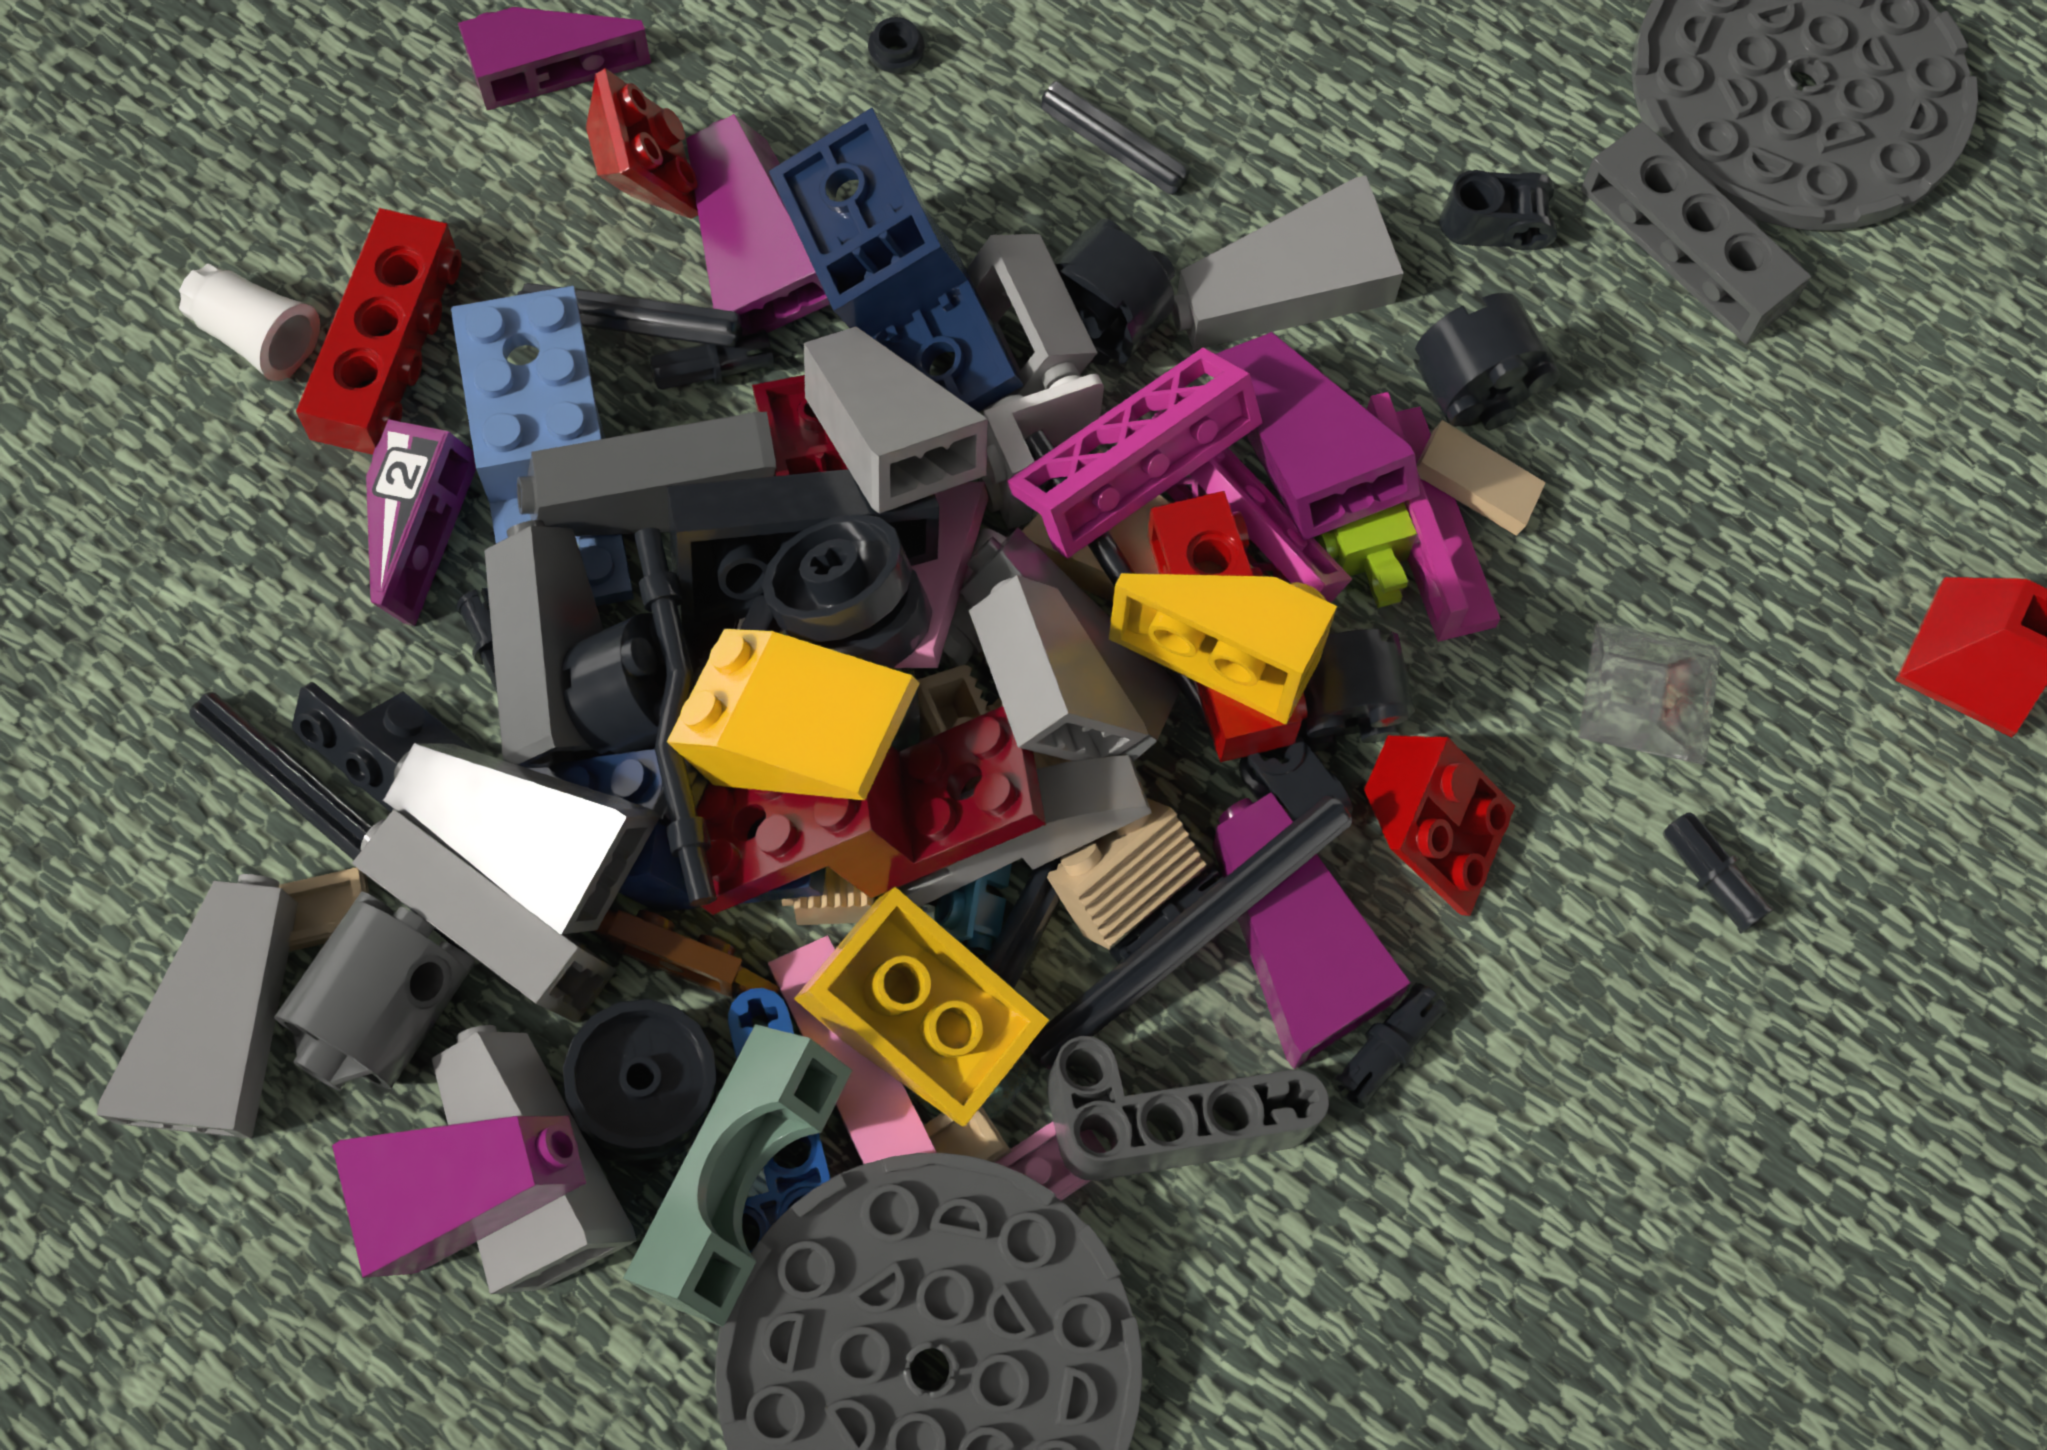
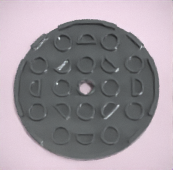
[1632,0,1978,230]
[715,1153,1142,1450]

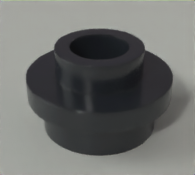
[868,17,925,73]

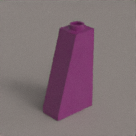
[686,114,830,336]
[1216,332,1420,541]
[1212,792,1411,1069]
[332,1116,586,1278]

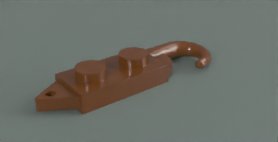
[594,909,780,998]

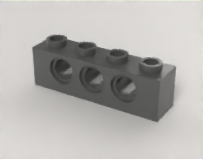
[1581,121,1811,345]

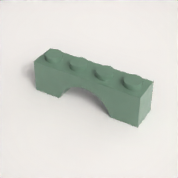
[623,1024,852,1327]

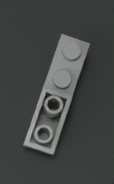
[897,755,1152,907]

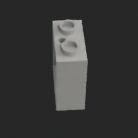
[966,234,1097,412]

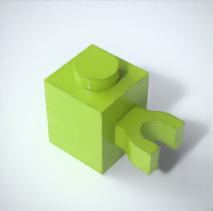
[1314,502,1417,608]

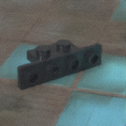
[292,682,477,812]

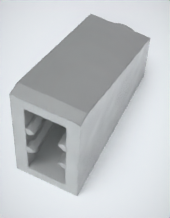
[969,575,1149,761]

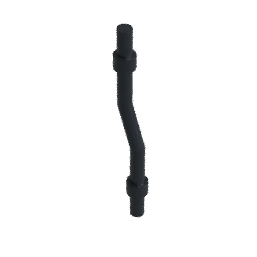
[634,527,717,906]

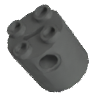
[274,892,476,1091]

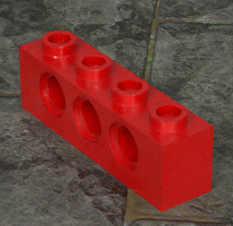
[296,208,461,455]
[1147,491,1307,763]

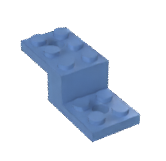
[451,286,634,606]

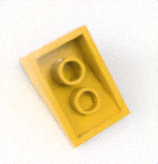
[1109,573,1337,724]
[667,629,920,800]
[794,887,1049,1127]

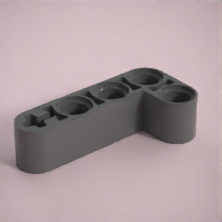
[1047,1036,1329,1181]

